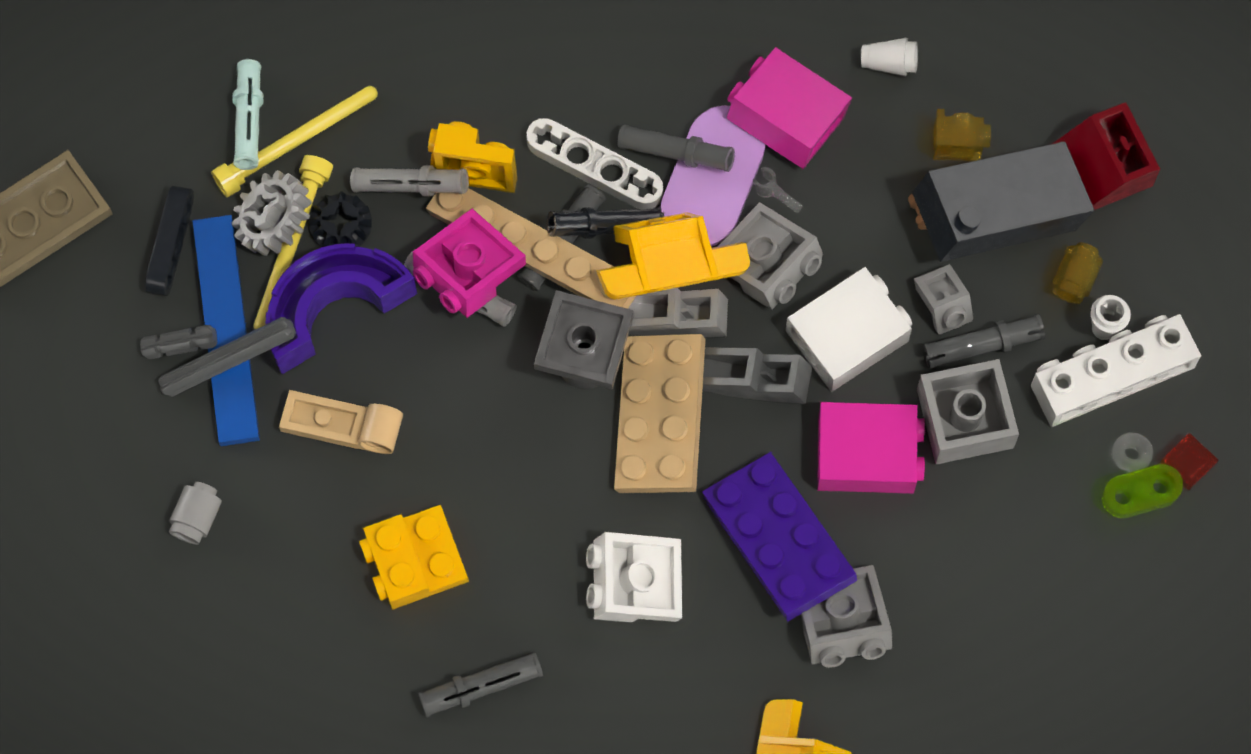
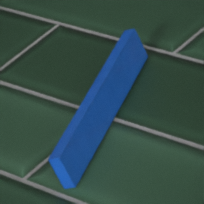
[193,215,260,447]

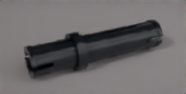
[547,207,665,239]

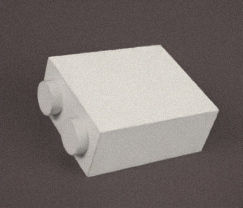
[786,267,912,392]

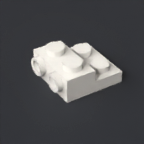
[586,532,682,622]

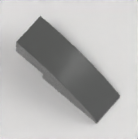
[702,347,812,404]

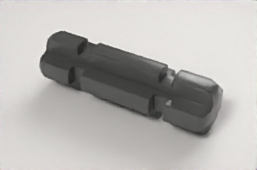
[140,325,218,360]

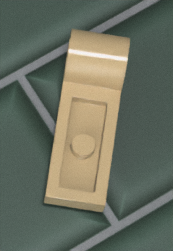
[279,390,403,454]

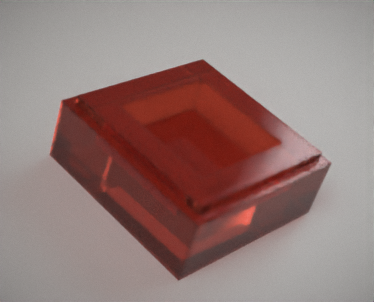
[1160,433,1219,491]

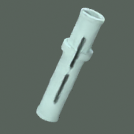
[233,59,263,170]

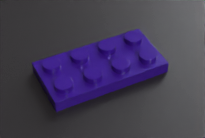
[702,452,857,622]

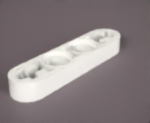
[527,118,663,210]

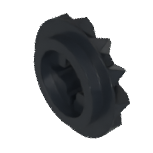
[309,191,372,247]

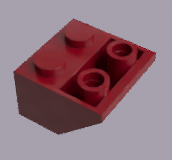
[1052,102,1160,210]

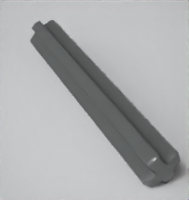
[158,317,296,397]

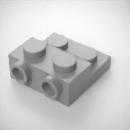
[718,202,823,310]
[801,565,892,667]

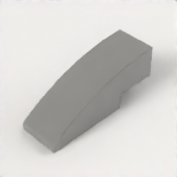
[628,288,728,337]

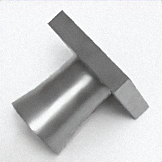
[534,290,634,389]

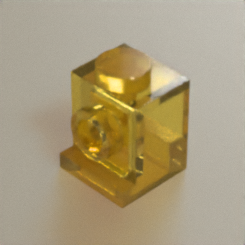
[933,109,991,161]

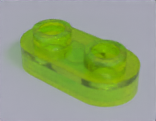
[1102,464,1183,518]

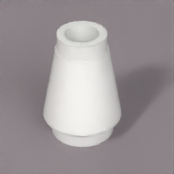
[861,38,918,76]
[1091,295,1131,340]

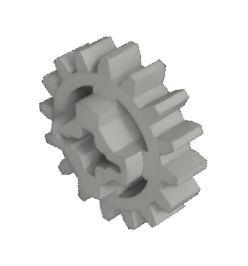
[232,170,312,256]

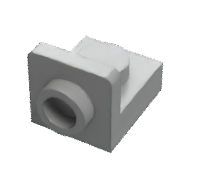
[914,264,973,334]

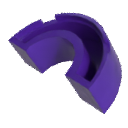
[265,243,417,374]

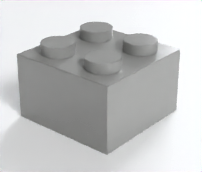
[917,359,1019,464]

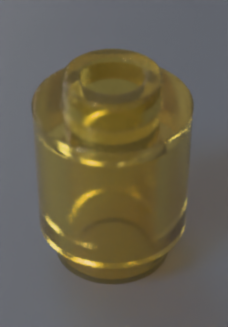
[1053,242,1103,304]

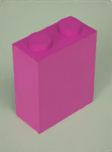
[726,47,852,169]
[817,402,925,494]

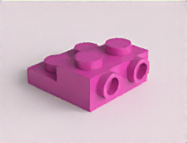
[413,208,526,318]

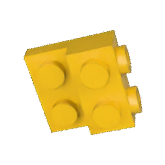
[428,121,517,193]
[359,505,469,610]

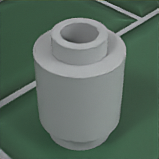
[169,482,222,545]

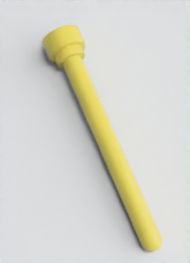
[211,86,378,198]
[253,155,333,330]

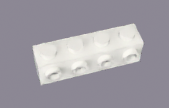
[1031,314,1201,427]

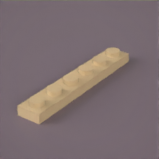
[426,188,636,309]

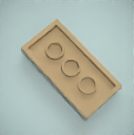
[614,334,706,493]

